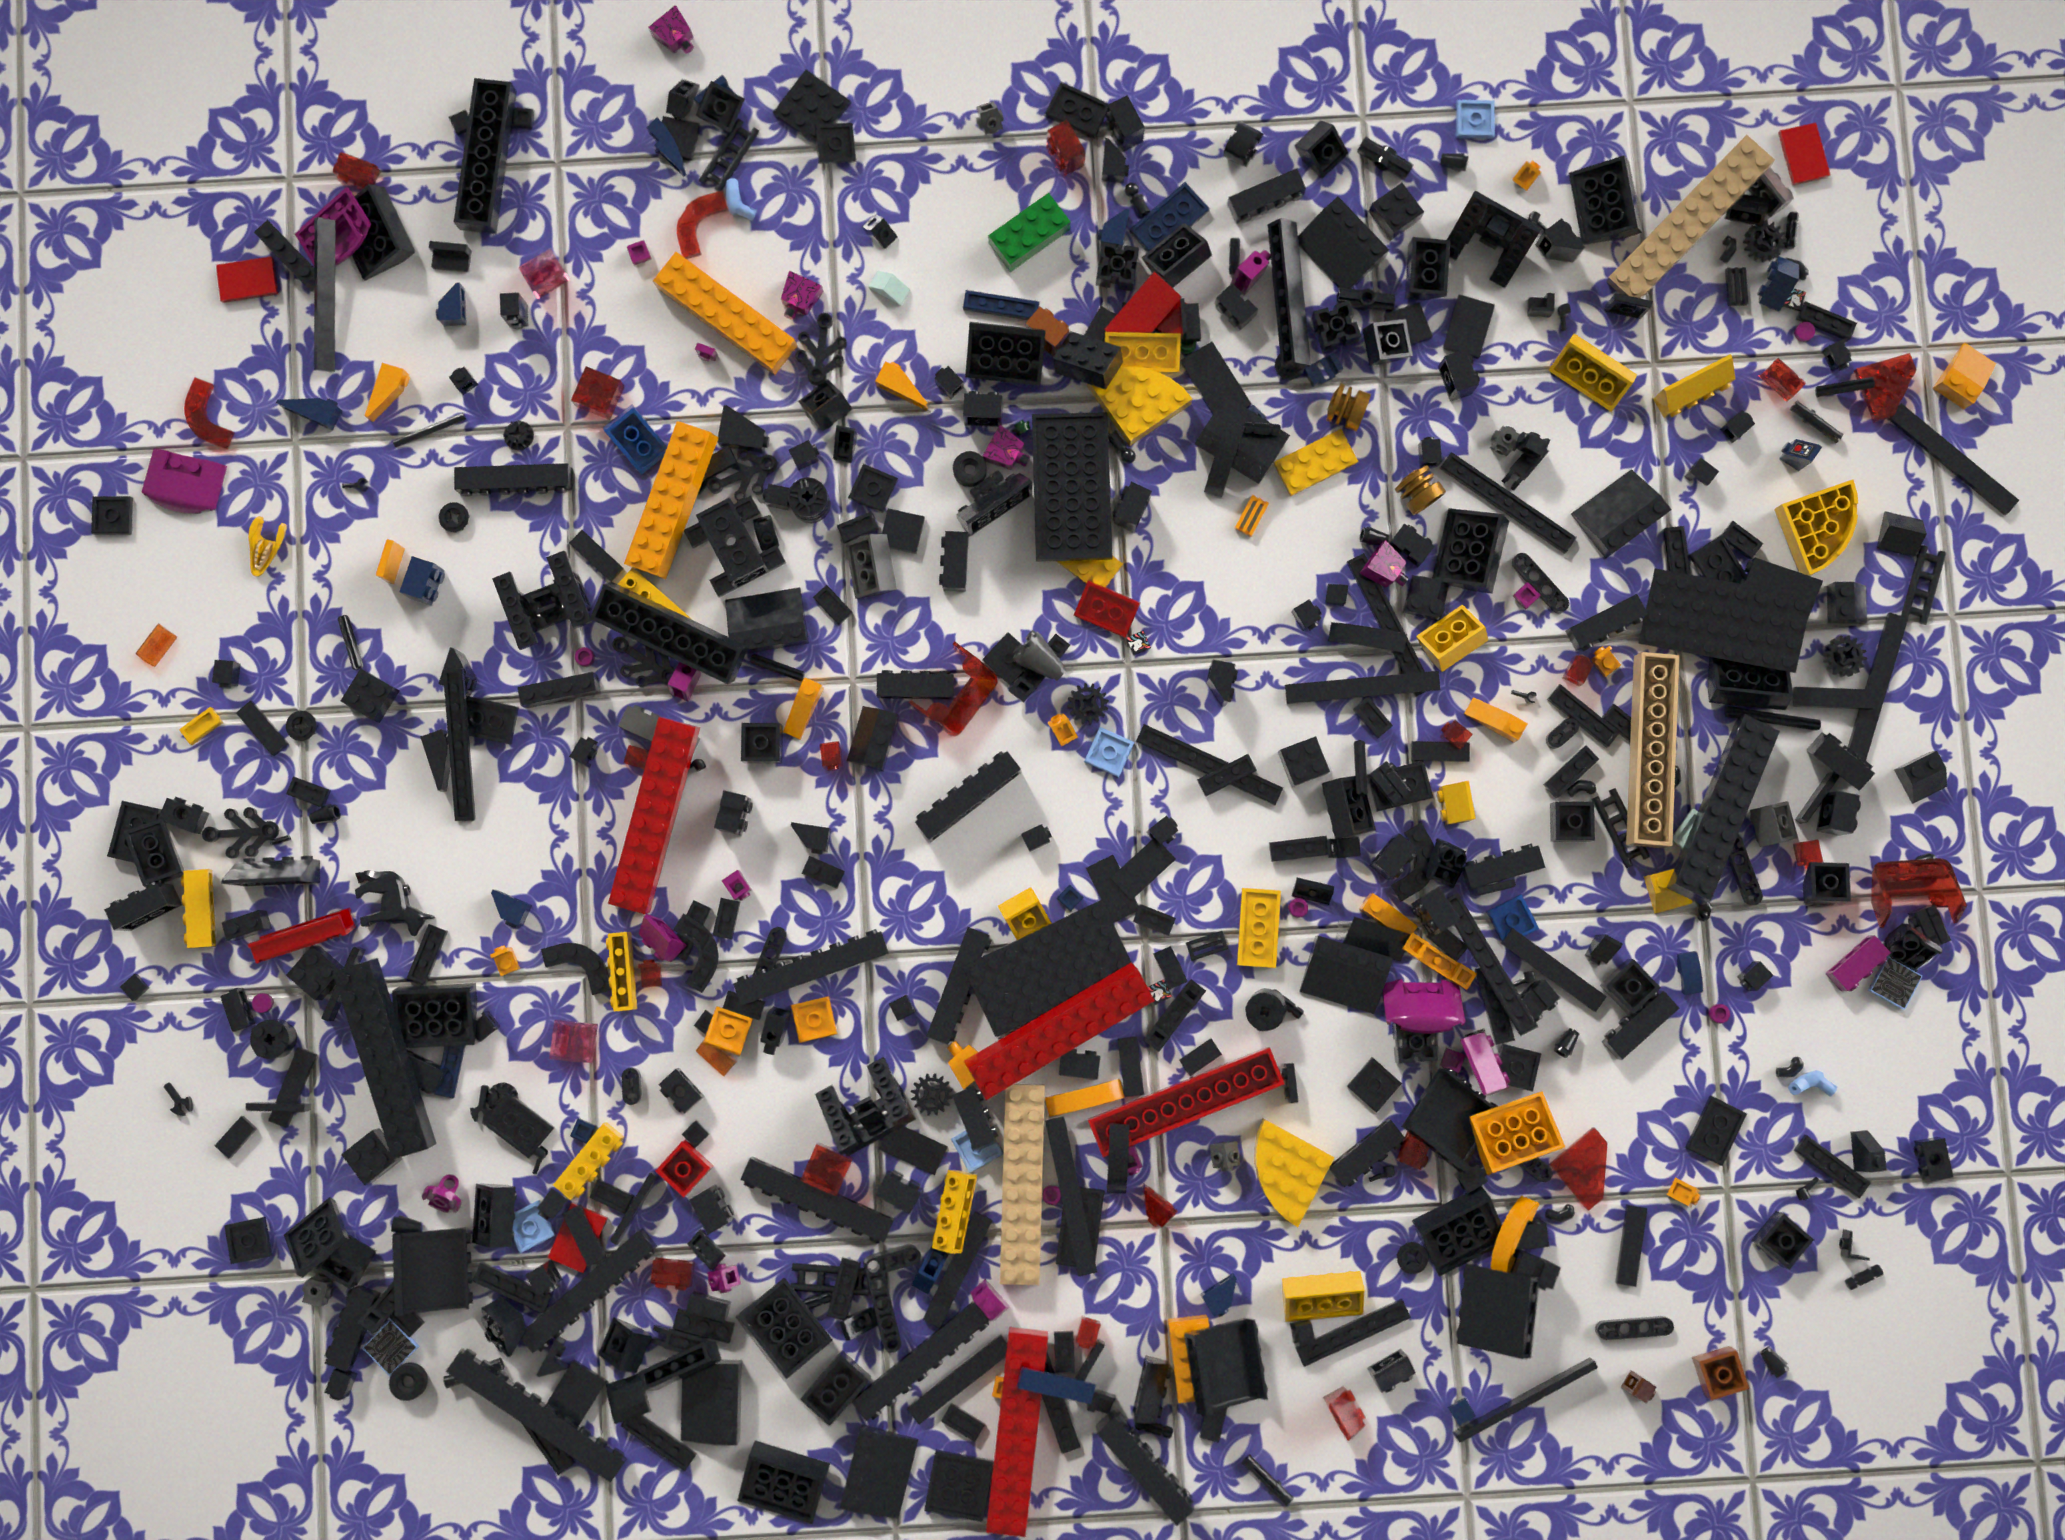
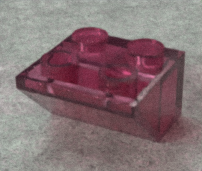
[518,248,570,299]
[549,1019,598,1063]

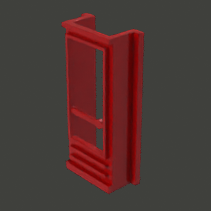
[247,907,356,964]

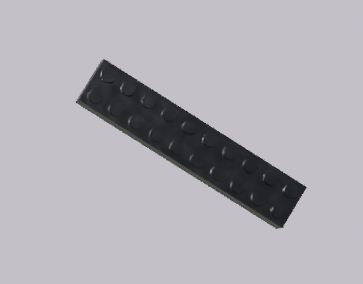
[1667,714,1780,905]
[332,958,437,1160]

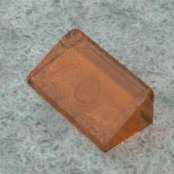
[136,623,177,667]
[695,1040,737,1076]

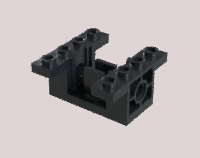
[1447,190,1541,288]
[684,496,786,598]
[492,551,592,650]
[815,1057,916,1157]

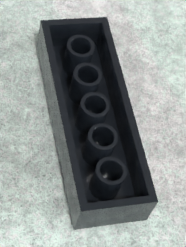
[915,751,1022,843]
[1096,1409,1194,1526]

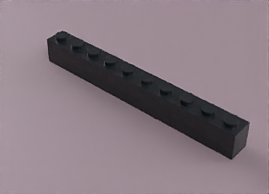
[445,1348,626,1483]

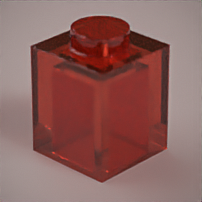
[1562,655,1594,686]
[820,741,843,771]
[1793,839,1823,869]
[1075,1316,1101,1349]

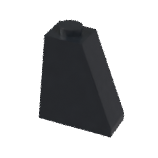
[717,405,769,453]

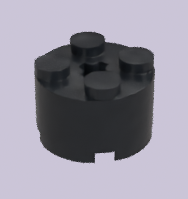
[1223,121,1264,167]
[1245,988,1287,1031]
[250,1019,297,1059]

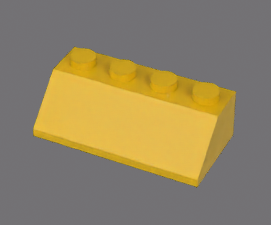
[1548,334,1637,412]
[1653,354,1736,418]
[1282,1271,1365,1322]

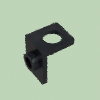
[862,215,897,249]
[753,515,779,551]
[1327,837,1361,858]
[475,1011,500,1042]
[1839,1229,1870,1261]

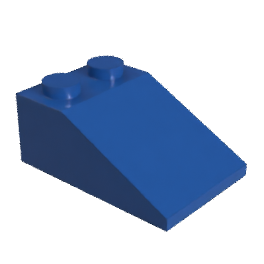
[603,404,667,475]

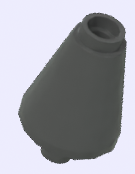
[1013,630,1066,681]

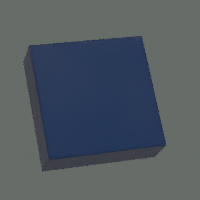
[1056,885,1084,912]
[570,1118,597,1144]
[1448,1397,1476,1426]

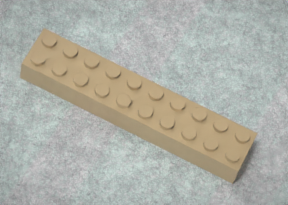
[1607,135,1775,299]
[1626,652,1679,848]
[1000,1084,1045,1285]

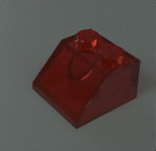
[1323,1386,1366,1441]

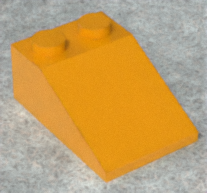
[1932,342,1996,409]

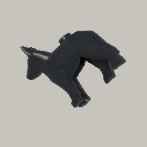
[355,870,435,936]

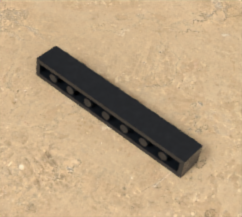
[1267,218,1311,371]
[733,929,889,1006]
[740,1156,895,1244]
[521,1228,657,1353]
[851,1301,990,1421]

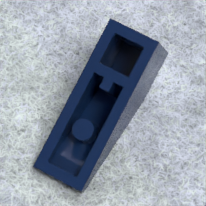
[276,398,343,431]

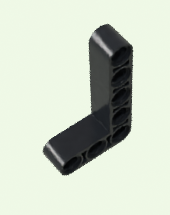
[863,1244,921,1353]

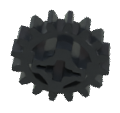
[1743,220,1786,263]
[1822,635,1867,677]
[1067,683,1109,725]
[911,1073,953,1116]

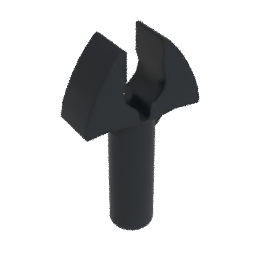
[164,1082,193,1116]
[470,1085,492,1123]

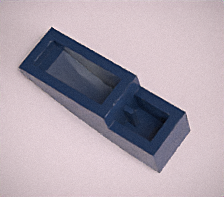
[646,117,687,177]

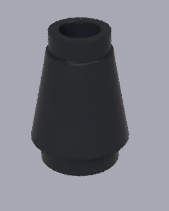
[1440,153,1469,172]
[1359,526,1389,545]
[309,804,341,824]
[1554,1028,1580,1058]
[391,1215,422,1233]
[1760,1346,1789,1378]

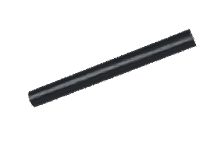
[393,413,466,447]

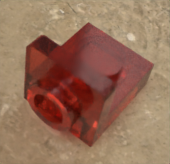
[1440,720,1473,750]
[638,959,662,988]

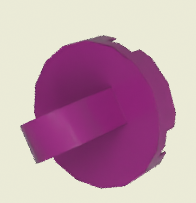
[422,1174,462,1213]

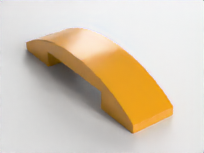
[1402,932,1477,990]
[1045,1079,1125,1117]
[1490,1196,1540,1272]

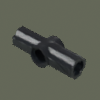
[1357,137,1414,180]
[1336,287,1396,312]

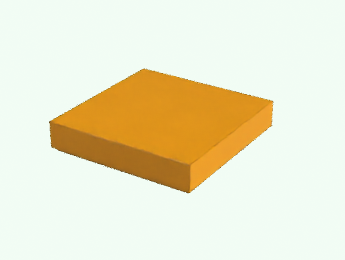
[376,539,405,584]
[791,996,837,1043]
[703,1006,753,1056]

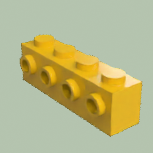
[618,567,691,619]
[181,869,216,948]
[606,932,637,1012]
[553,1122,624,1200]
[932,1170,977,1254]

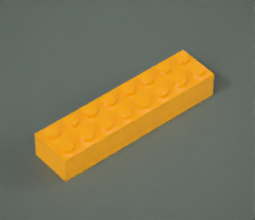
[653,252,797,375]
[624,421,719,580]

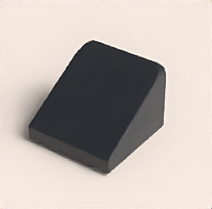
[1325,584,1348,606]

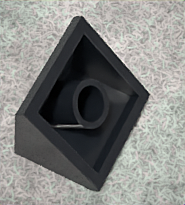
[1877,511,1927,557]

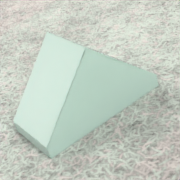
[868,271,910,306]

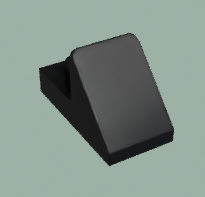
[802,856,845,889]
[839,1307,877,1341]
[536,1336,570,1377]

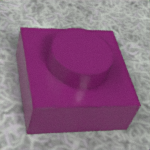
[627,240,651,266]
[695,342,718,361]
[1513,582,1541,610]
[1439,1048,1466,1073]

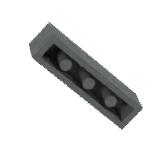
[618,705,700,751]

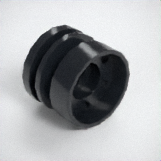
[788,477,831,523]

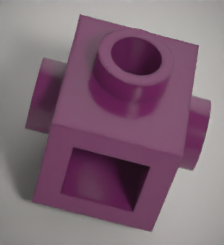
[707,1263,741,1294]

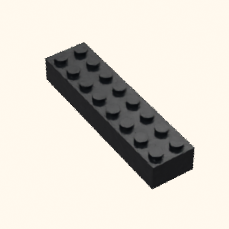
[453,78,517,234]
[590,582,748,685]

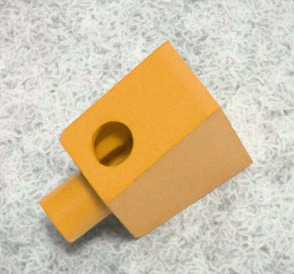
[947,1040,978,1089]

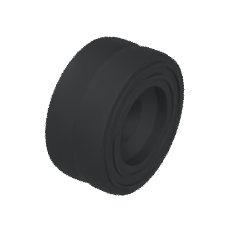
[953,451,987,487]
[389,1362,428,1401]

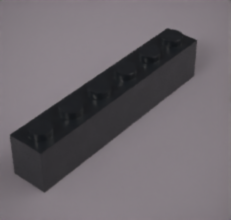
[454,463,572,496]
[926,927,992,1045]

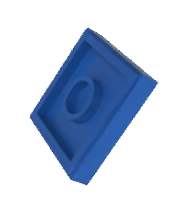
[1486,894,1539,942]

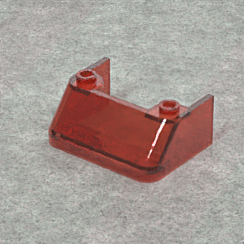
[908,641,998,736]
[1871,858,1967,928]

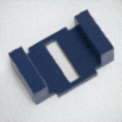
[1303,353,1344,387]

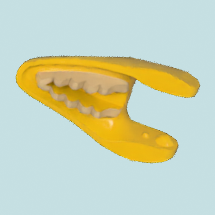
[249,516,287,576]

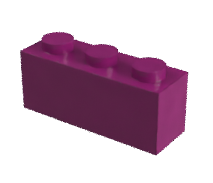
[1825,935,1891,992]

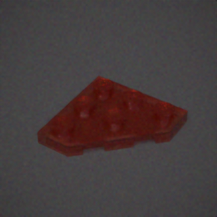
[1854,353,1917,423]
[1549,1127,1608,1211]

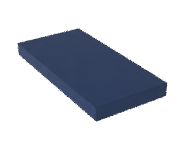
[1129,182,1210,252]

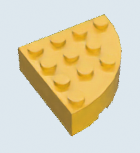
[1087,367,1193,447]
[1774,479,1858,576]
[1254,1118,1335,1227]

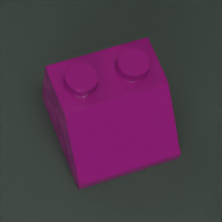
[639,914,687,962]

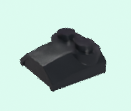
[696,81,745,134]
[1402,575,1449,621]

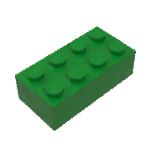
[988,192,1071,272]

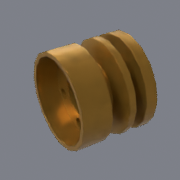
[1326,383,1371,432]
[1395,465,1446,515]

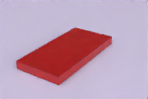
[1104,272,1182,333]

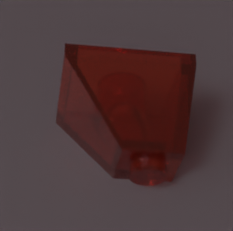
[1142,1183,1177,1228]

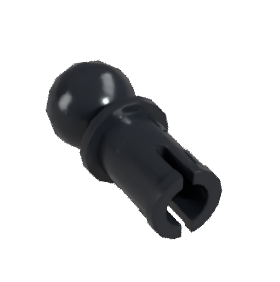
[1125,182,1150,217]
[1108,430,1136,464]

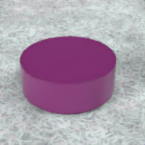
[1794,322,1815,342]
[575,647,595,667]
[1288,898,1308,918]
[252,993,274,1013]
[1709,1004,1730,1023]
[1042,1185,1061,1205]

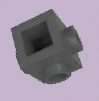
[976,101,1004,134]
[1490,426,1520,456]
[1210,1141,1240,1171]
[302,1274,334,1307]

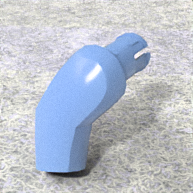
[726,179,757,221]
[1788,1070,1838,1096]

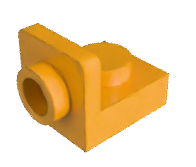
[1512,160,1542,191]
[1590,646,1621,678]
[1048,714,1078,746]
[490,945,520,976]
[1667,1177,1701,1208]

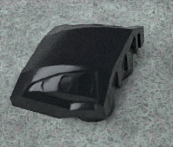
[1426,838,1467,888]
[1883,923,1942,972]
[606,1373,652,1424]

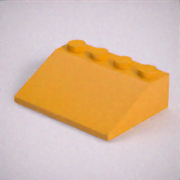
[1469,1091,1565,1176]

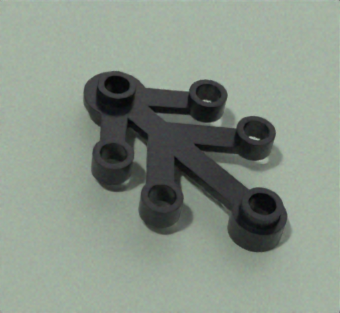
[795,313,847,386]
[707,449,777,502]
[612,637,675,688]
[202,807,279,859]

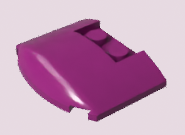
[295,187,371,266]
[141,449,227,514]
[1382,979,1465,1033]

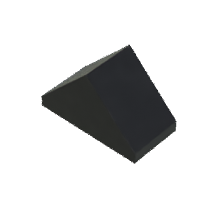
[833,425,858,463]

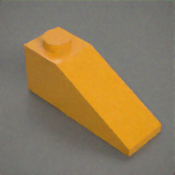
[875,361,928,411]
[364,363,409,422]
[783,677,824,740]
[1464,697,1528,743]
[1359,893,1418,934]

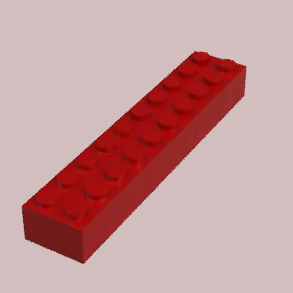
[608,717,700,914]
[964,962,1155,1100]
[1088,1047,1285,1157]
[986,1327,1048,1537]

